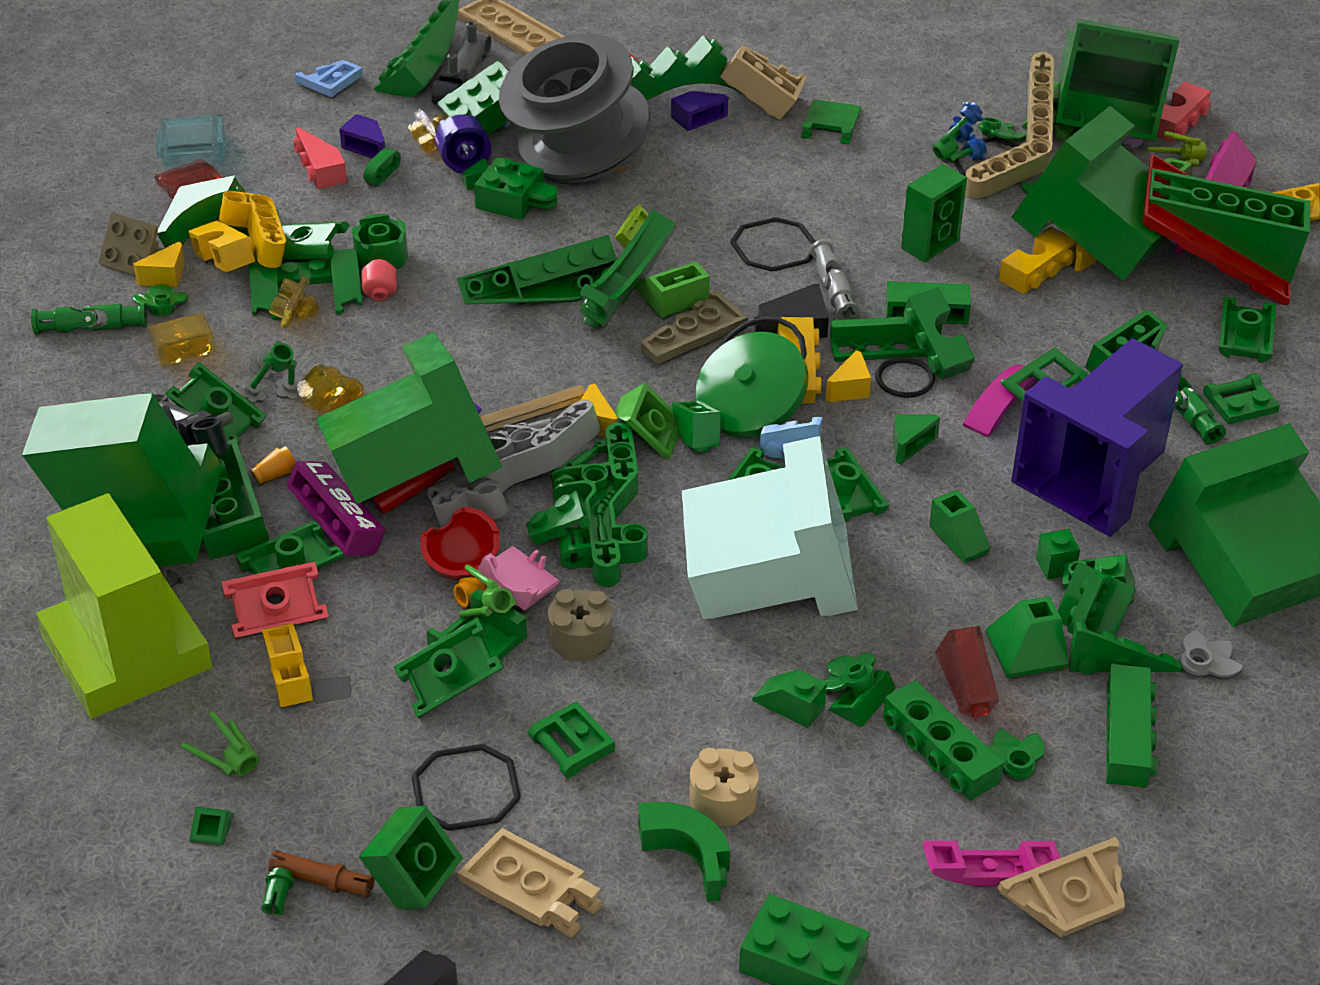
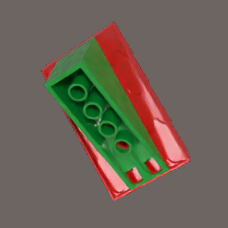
[1142,153,1310,305]

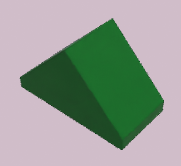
[893,414,940,465]

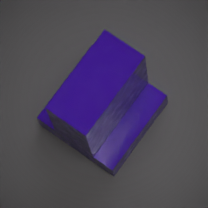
[1011,338,1183,537]

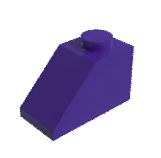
[671,91,728,131]
[339,114,385,158]

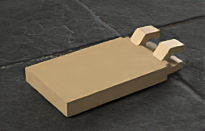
[458,828,602,938]

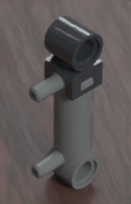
[431,22,492,105]
[154,393,233,455]

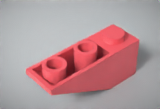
[293,128,347,189]

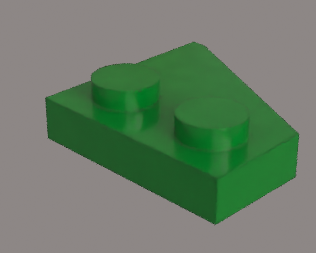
[526,490,590,545]

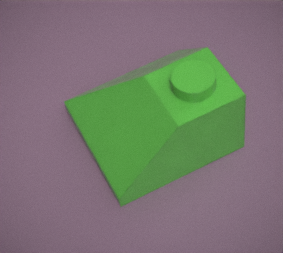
[615,383,679,459]

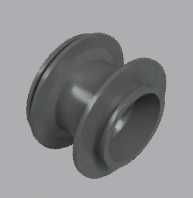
[499,34,650,184]

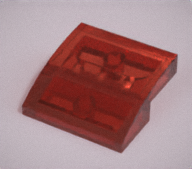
[154,159,222,200]

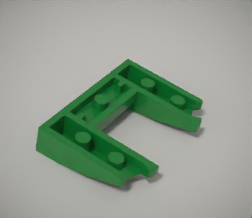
[249,249,362,320]

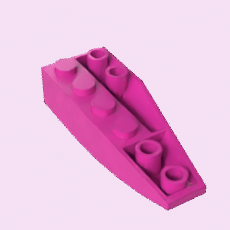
[1173,131,1256,254]

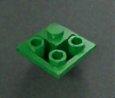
[986,596,1069,679]

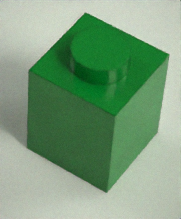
[1036,529,1080,580]

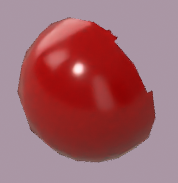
[420,506,500,581]

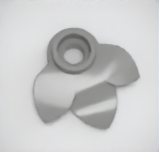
[1181,630,1243,678]

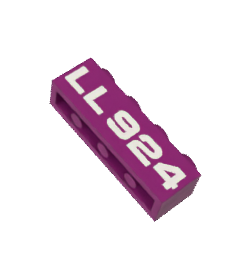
[287,461,386,556]

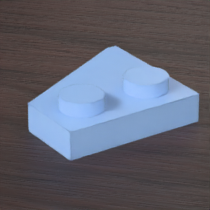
[295,60,363,98]
[760,417,822,459]

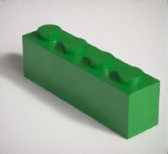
[1106,664,1157,788]

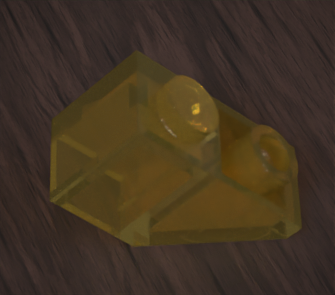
[297,362,365,413]

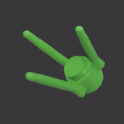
[460,565,516,617]
[181,711,259,777]

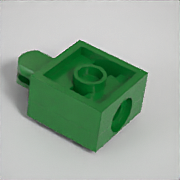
[474,157,558,220]

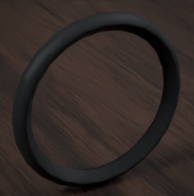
[875,357,935,398]

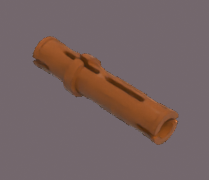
[268,850,375,898]

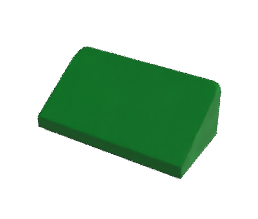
[829,670,896,727]

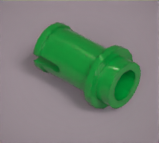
[261,868,294,915]

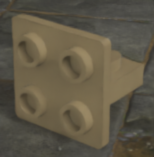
[99,212,164,275]

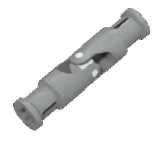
[810,239,860,320]

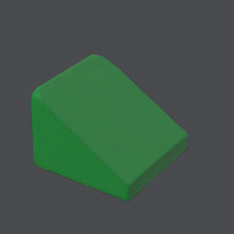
[189,806,234,845]

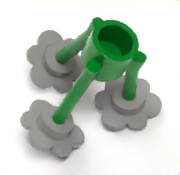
[235,341,308,404]

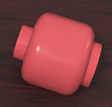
[362,259,397,301]

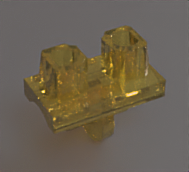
[408,110,449,153]
[269,276,319,328]

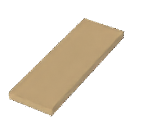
[457,0,565,56]

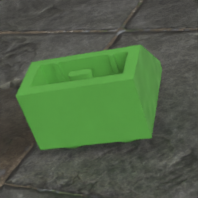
[635,261,710,318]

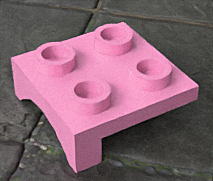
[478,546,560,611]

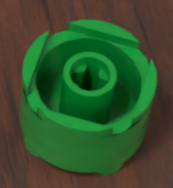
[352,214,408,269]

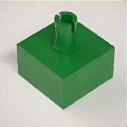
[359,806,463,909]

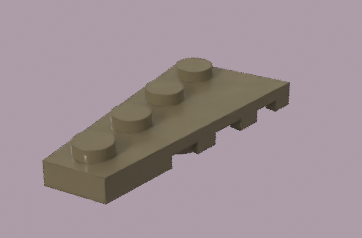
[641,289,748,365]

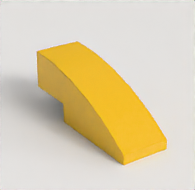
[262,623,313,707]

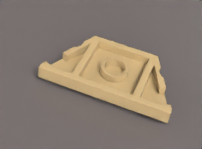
[997,837,1125,938]

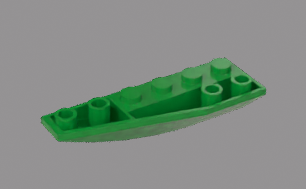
[374,0,459,98]
[456,235,617,305]

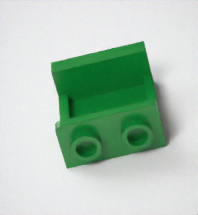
[426,588,527,665]

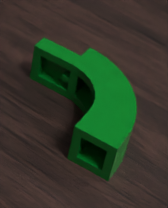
[638,802,730,902]

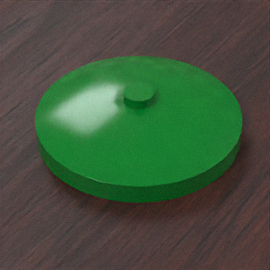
[696,332,808,437]

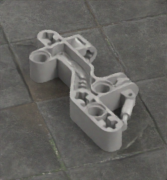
[427,400,601,528]

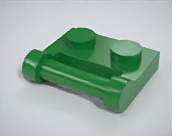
[1203,373,1280,425]
[528,701,615,779]

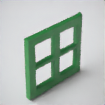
[1001,347,1089,402]

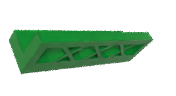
[829,317,942,362]

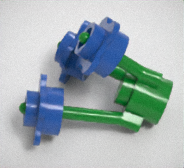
[932,102,987,162]

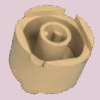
[689,748,759,827]

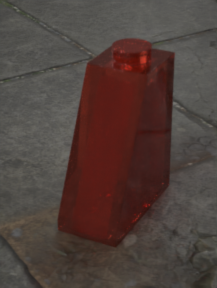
[935,626,999,717]

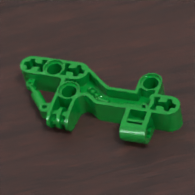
[551,422,648,587]

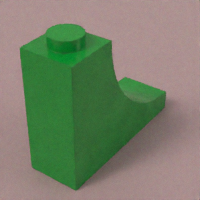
[157,175,245,248]

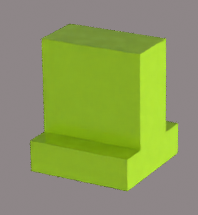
[36,493,213,719]

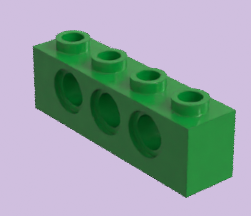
[883,680,1004,801]

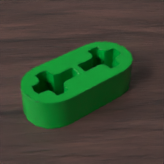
[363,148,401,186]

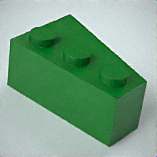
[1085,309,1168,372]

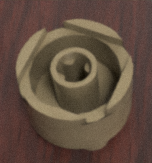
[548,589,612,661]

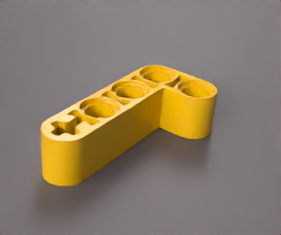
[219,191,286,268]

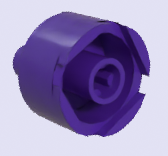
[435,114,491,173]

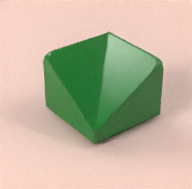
[461,159,489,191]

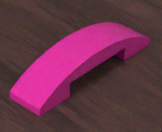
[963,364,1038,437]
[922,841,1060,886]

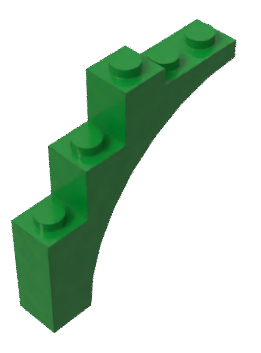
[631,35,744,101]
[579,209,677,329]

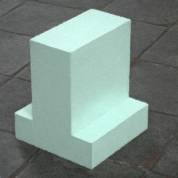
[682,436,858,619]

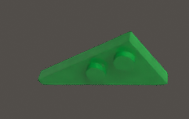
[1068,622,1183,674]

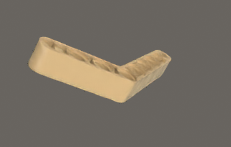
[965,52,1054,199]

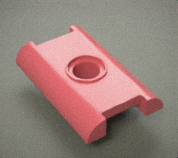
[222,562,329,639]

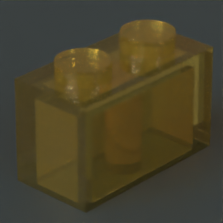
[148,312,216,366]

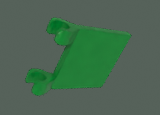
[801,99,861,145]

